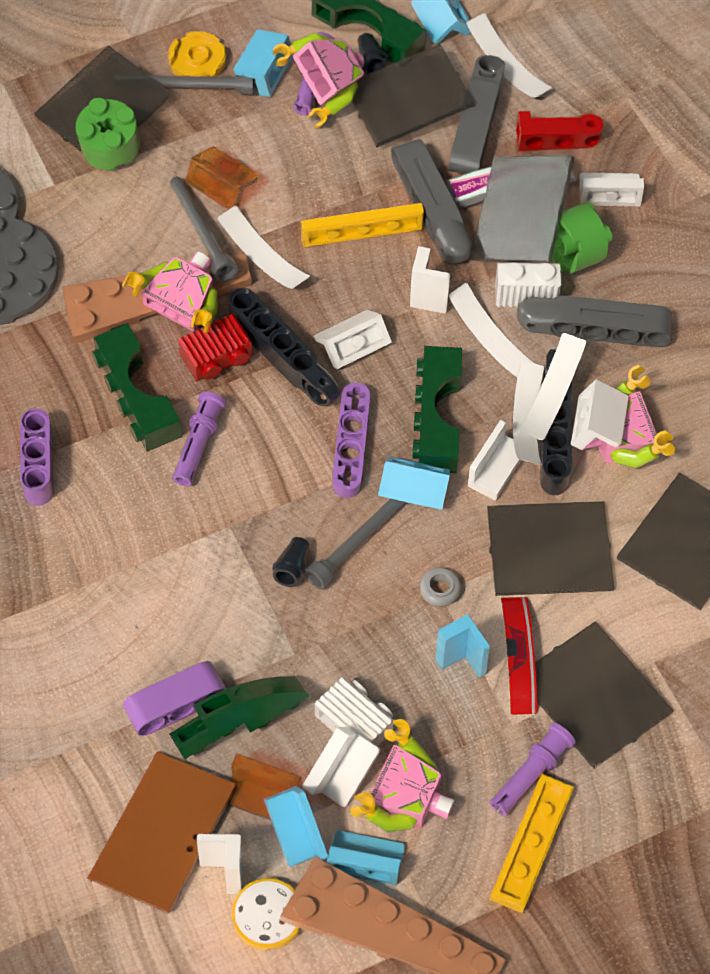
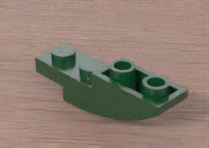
[169,677,309,760]

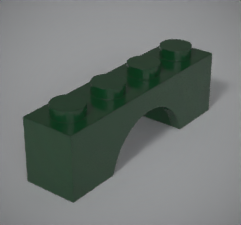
[311,0,426,70]
[91,323,182,452]
[412,346,462,474]

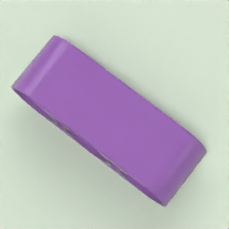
[20,408,53,506]
[123,661,226,736]

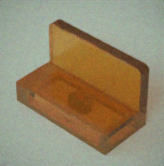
[185,146,259,210]
[227,753,302,821]

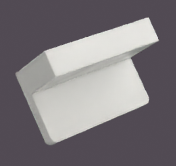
[579,173,644,206]
[410,246,450,313]
[314,310,392,369]
[571,379,628,450]
[468,420,522,501]
[302,726,381,807]
[197,834,243,894]

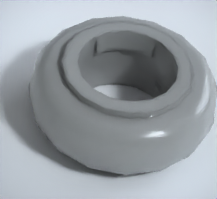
[419,568,461,607]

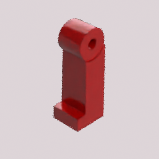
[515,111,604,152]

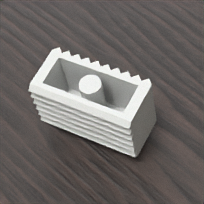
[495,262,561,308]
[315,677,393,746]

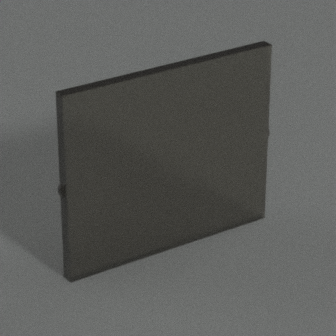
[352,44,475,148]
[34,45,172,154]
[470,155,575,263]
[616,473,710,611]
[487,501,615,596]
[535,621,674,769]

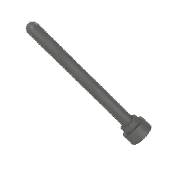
[113,75,255,95]
[170,177,238,282]
[305,499,405,590]

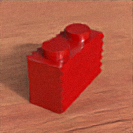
[178,314,253,381]

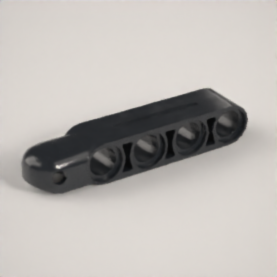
[228,288,340,406]
[540,349,572,495]

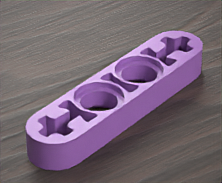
[332,383,370,498]

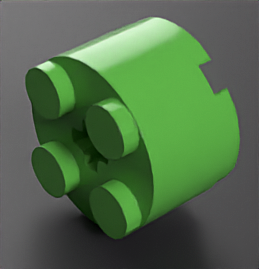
[76,97,140,170]
[542,202,612,274]

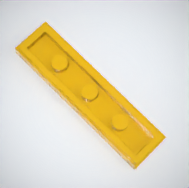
[301,203,424,247]
[490,774,574,914]

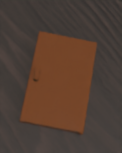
[87,751,237,914]

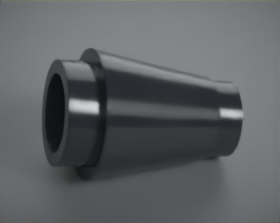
[357,33,388,75]
[272,537,310,587]

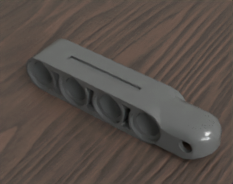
[448,55,505,174]
[391,139,472,263]
[517,296,672,347]

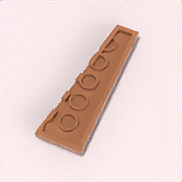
[62,254,252,344]
[280,856,506,974]

